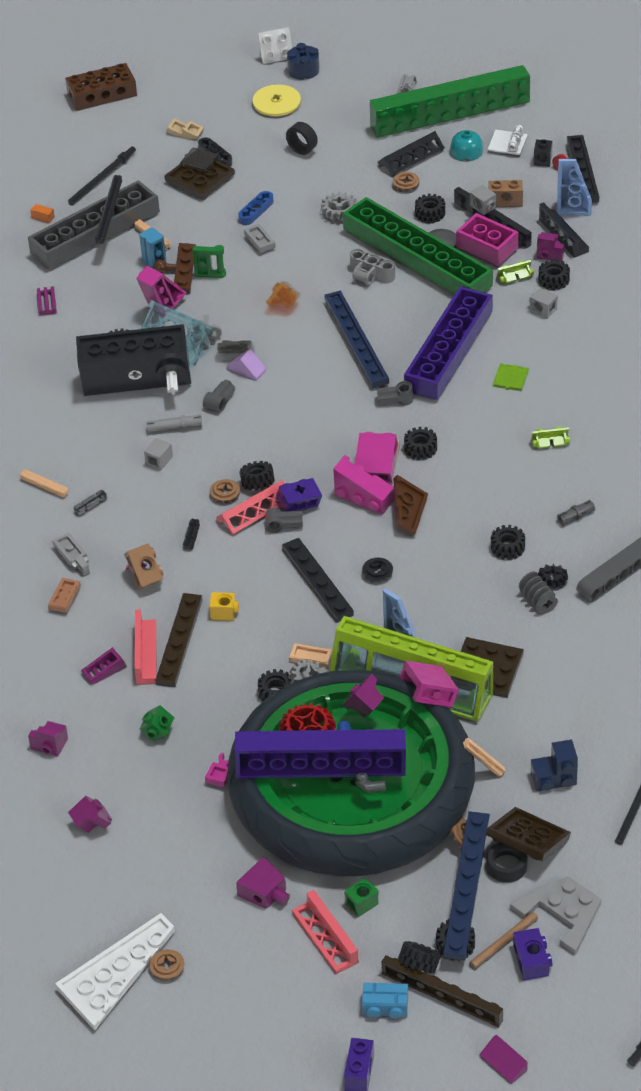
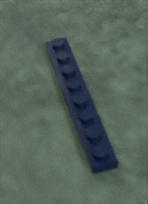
[324,290,389,388]
[444,811,490,961]

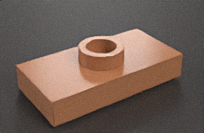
[48,578,81,613]

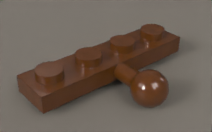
[154,243,196,294]

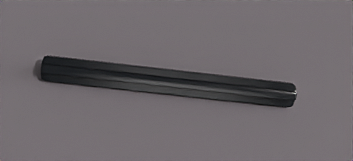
[95,175,122,244]

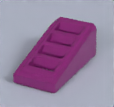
[81,647,126,685]

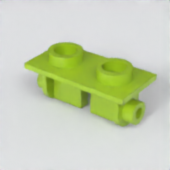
[496,260,534,284]
[531,426,570,449]

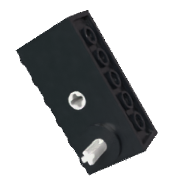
[76,324,191,396]

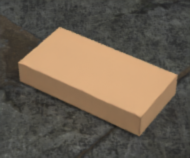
[289,643,333,669]

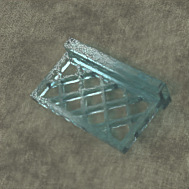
[141,300,215,366]

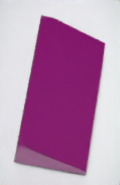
[479,1034,528,1084]

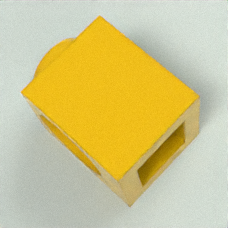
[209,592,239,621]

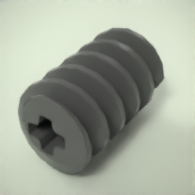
[519,571,558,614]

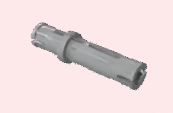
[146,414,202,433]

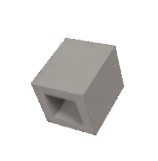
[144,438,173,471]

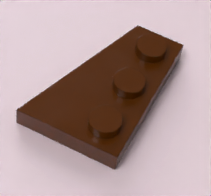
[393,475,428,537]

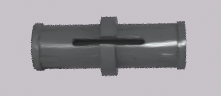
[557,500,595,526]

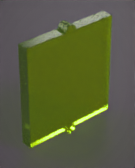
[493,363,529,391]

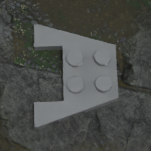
[510,876,601,955]

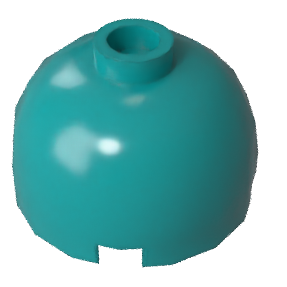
[450,130,483,161]

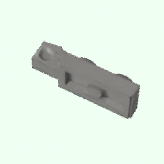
[52,533,90,576]

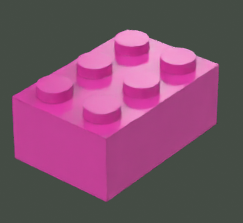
[456,213,518,266]

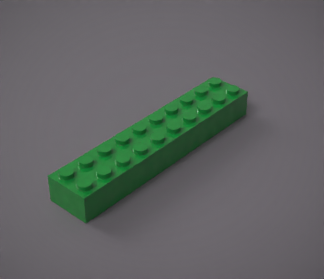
[370,65,530,138]
[343,197,493,294]

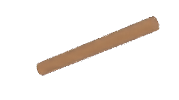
[469,912,538,969]

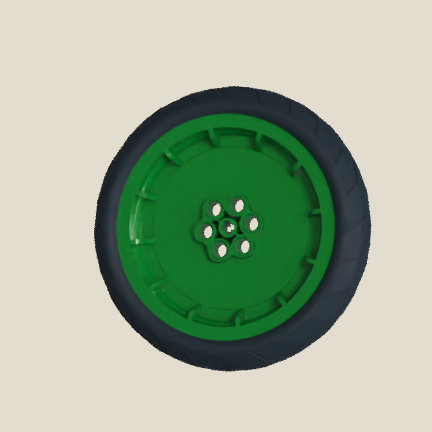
[227,670,475,876]

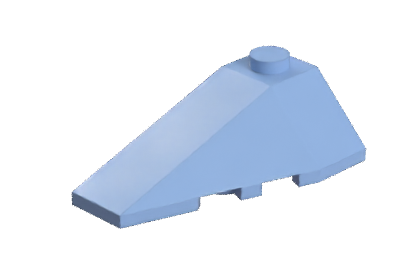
[557,159,592,215]
[382,589,416,638]

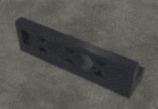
[377,131,445,176]
[539,202,589,258]

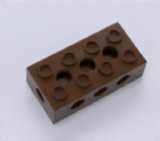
[65,63,137,111]

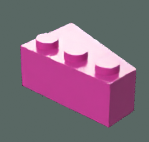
[136,266,187,317]
[333,455,394,514]

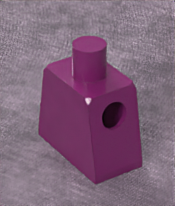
[236,857,290,908]

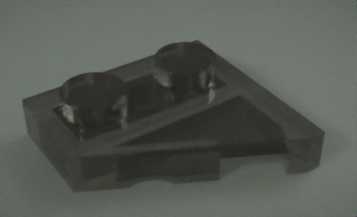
[217,340,255,353]

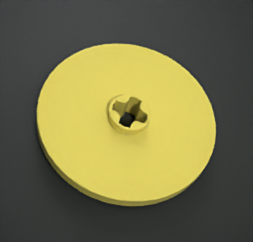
[253,85,301,116]

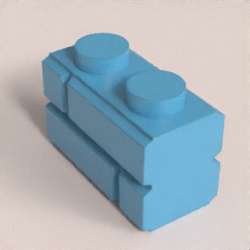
[139,227,167,269]
[362,983,408,1019]

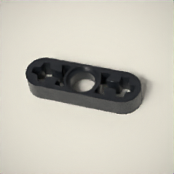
[198,137,233,167]

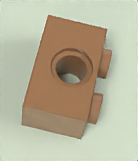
[488,180,523,207]
[124,543,164,590]

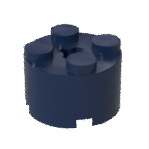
[287,43,320,80]

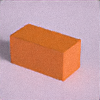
[30,204,55,223]

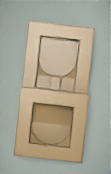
[166,118,204,139]

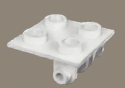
[258,27,292,64]
[488,125,528,155]

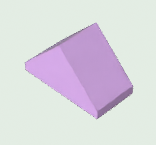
[227,349,266,381]

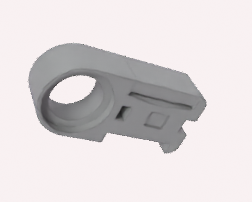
[398,74,417,93]

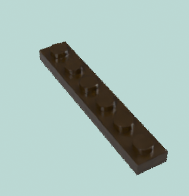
[155,593,203,687]
[381,955,503,1028]

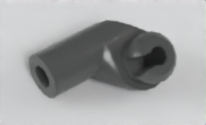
[356,773,386,793]

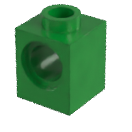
[344,878,379,917]

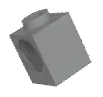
[470,185,496,215]
[529,288,558,319]

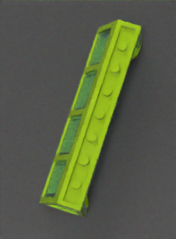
[329,616,493,722]

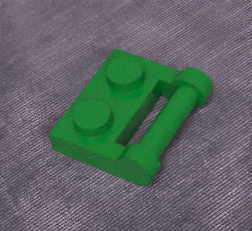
[192,245,226,278]

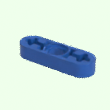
[238,191,274,225]

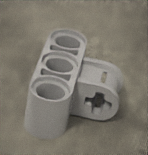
[350,249,395,286]

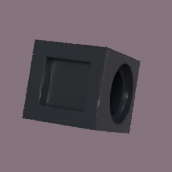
[534,139,553,167]

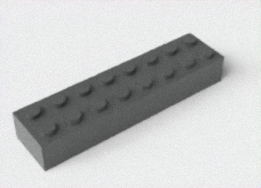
[28,180,160,269]

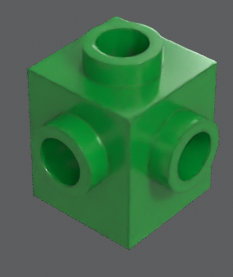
[139,705,175,741]

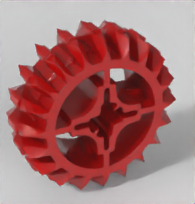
[279,703,336,731]

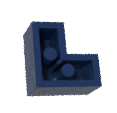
[531,739,578,792]

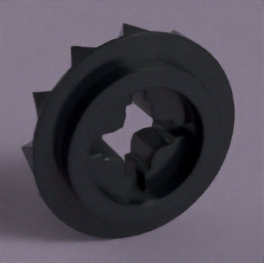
[362,557,393,583]
[538,563,568,589]

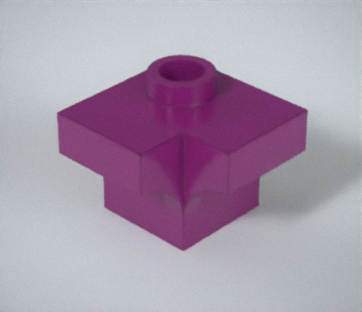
[537,232,564,262]
[342,674,384,718]
[28,721,68,756]
[68,796,112,833]

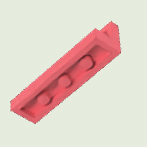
[216,480,285,535]
[135,610,157,685]
[292,890,359,974]

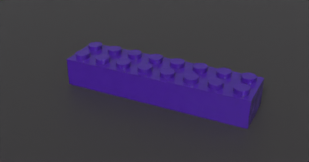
[404,286,493,400]
[235,729,406,778]

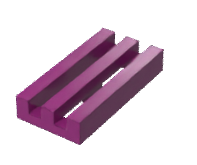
[37,286,57,315]

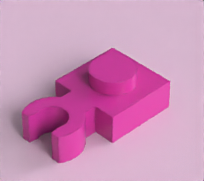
[205,753,229,788]

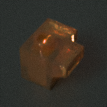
[266,281,301,308]

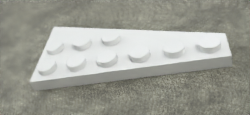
[55,913,175,1031]

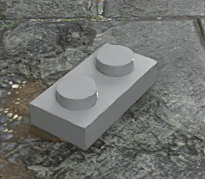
[244,224,275,253]

